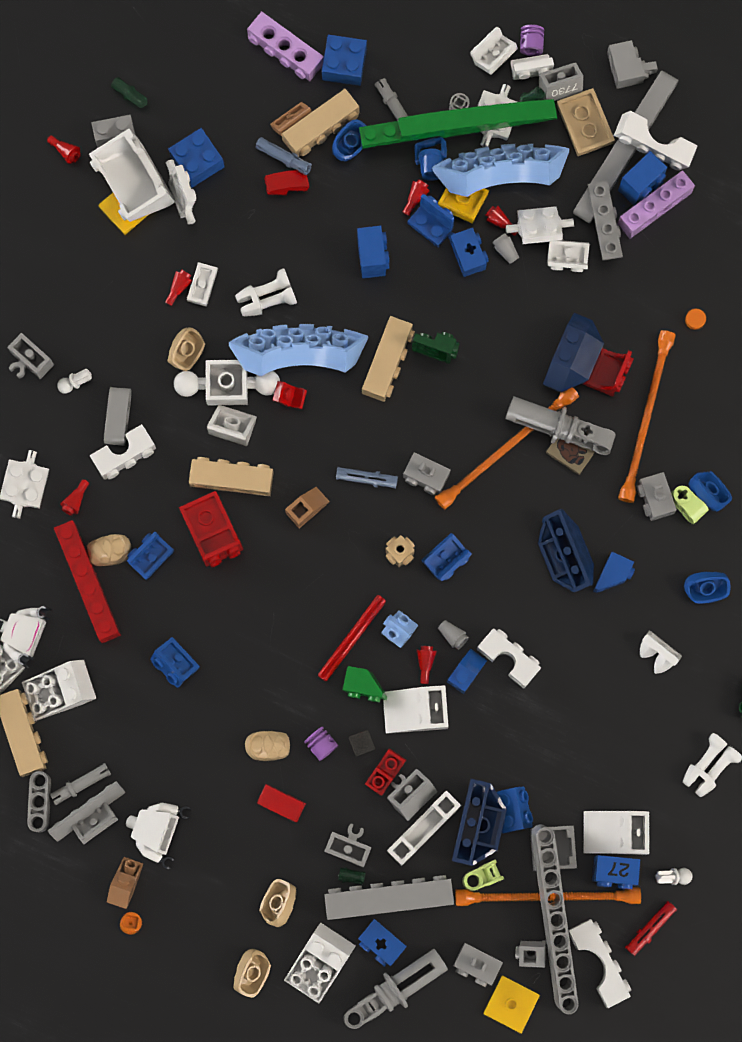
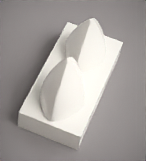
[640,630,682,674]

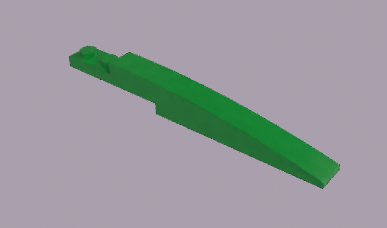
[359,99,557,149]

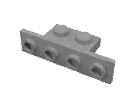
[588,181,623,260]
[48,781,125,844]

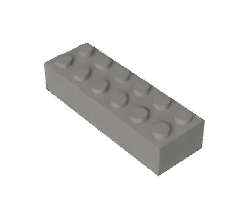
[324,875,454,920]

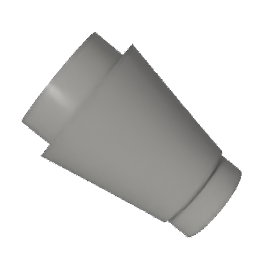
[493,233,519,264]
[438,620,469,649]

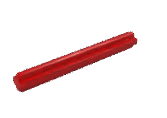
[318,595,386,681]

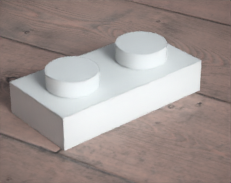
[187,262,218,307]

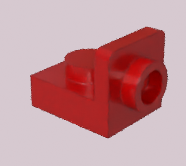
[272,381,307,409]

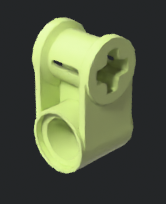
[671,485,709,524]
[462,859,504,891]

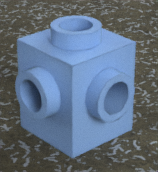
[381,611,418,648]

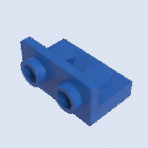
[150,637,200,688]

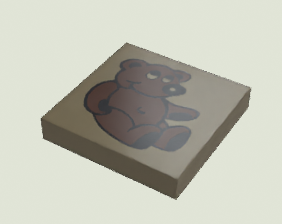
[546,434,595,475]

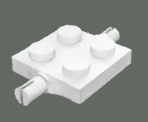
[478,84,517,147]
[166,160,196,224]
[506,207,574,244]
[0,450,49,519]

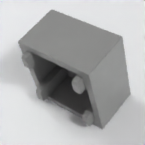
[530,826,577,871]

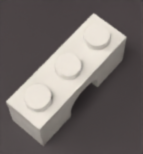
[90,424,156,480]
[477,628,541,689]

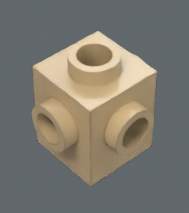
[386,535,415,567]

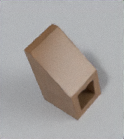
[285,487,330,529]
[107,857,143,909]

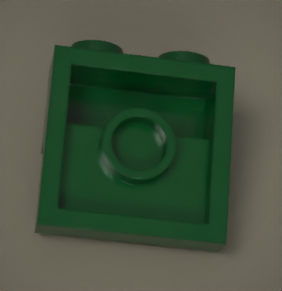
[412,332,460,364]

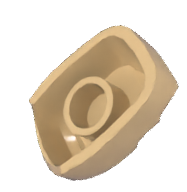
[168,327,205,371]
[87,534,131,566]
[245,731,290,761]
[259,879,296,927]
[233,949,271,998]

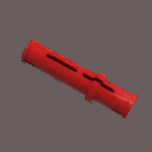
[625,901,677,956]

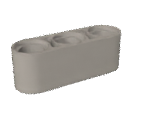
[104,387,131,446]
[27,771,51,833]

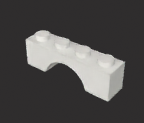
[614,111,697,171]
[387,791,461,866]
[568,919,631,1008]

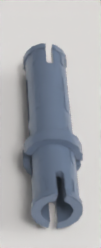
[256,137,312,175]
[336,467,398,489]

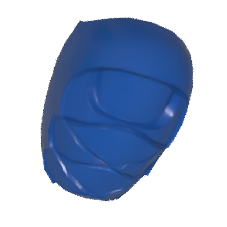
[332,119,366,161]
[689,471,732,512]
[684,572,731,603]

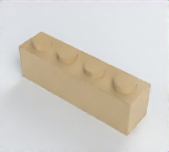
[282,89,359,157]
[362,316,415,402]
[189,457,274,496]
[0,689,48,777]

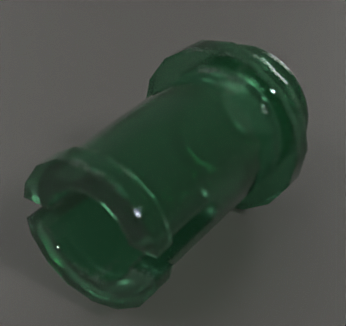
[519,87,544,102]
[338,867,365,885]

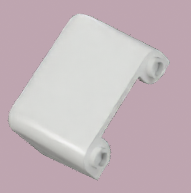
[89,129,176,222]

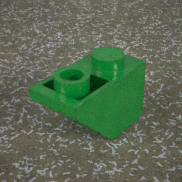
[343,666,387,703]

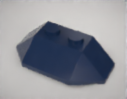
[543,313,604,393]
[538,509,594,592]
[452,779,507,866]

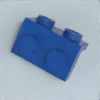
[127,532,174,580]
[421,533,472,581]
[497,786,533,833]

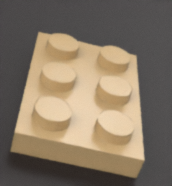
[556,88,615,156]

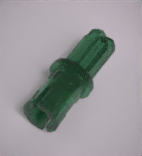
[111,77,147,108]

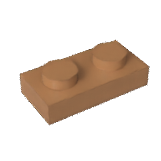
[270,102,312,136]

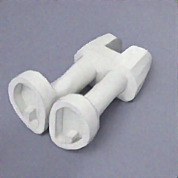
[235,268,297,316]
[683,733,742,797]

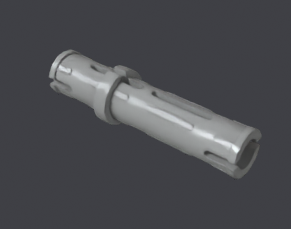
[375,78,408,121]
[50,763,111,805]

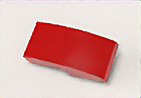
[264,170,309,195]
[365,748,406,796]
[257,784,306,822]

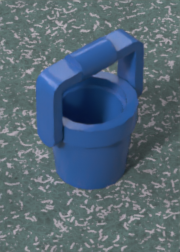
[415,137,447,181]

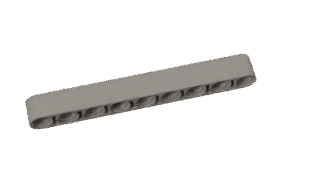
[573,71,679,223]
[531,824,578,1014]

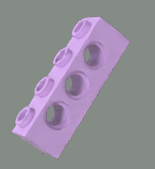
[247,11,324,81]
[618,170,695,239]

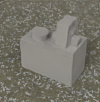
[607,40,658,89]

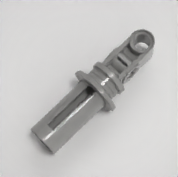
[505,396,616,455]
[344,949,448,1029]

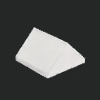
[207,405,257,446]

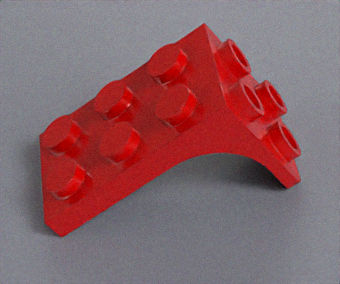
[582,348,634,397]
[179,491,243,567]

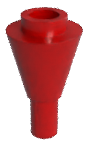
[47,135,80,164]
[402,180,430,216]
[485,206,518,236]
[165,270,193,306]
[60,479,89,515]
[416,646,437,684]

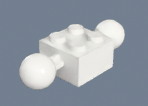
[174,360,280,405]

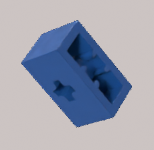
[450,228,489,277]
[358,919,407,967]

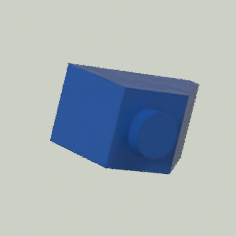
[593,552,635,593]
[447,649,487,694]

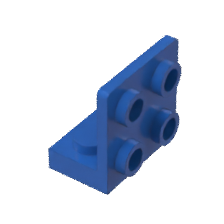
[407,194,454,247]

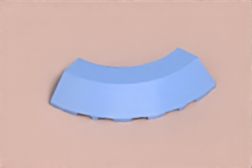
[432,144,569,197]
[229,324,368,376]

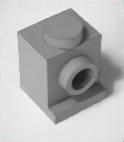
[515,940,546,968]

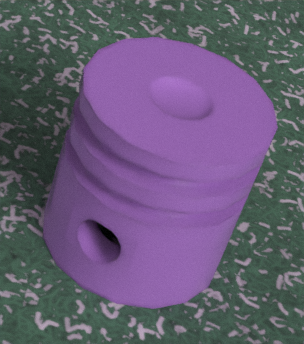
[520,25,544,56]
[304,726,339,761]

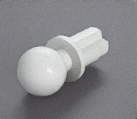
[57,369,92,394]
[655,868,692,885]

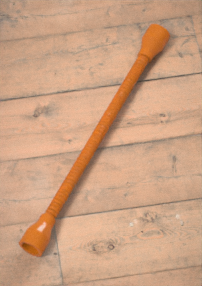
[618,330,676,503]
[435,388,579,510]
[455,887,641,906]

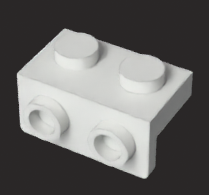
[470,27,518,75]
[510,54,554,80]
[547,240,590,272]

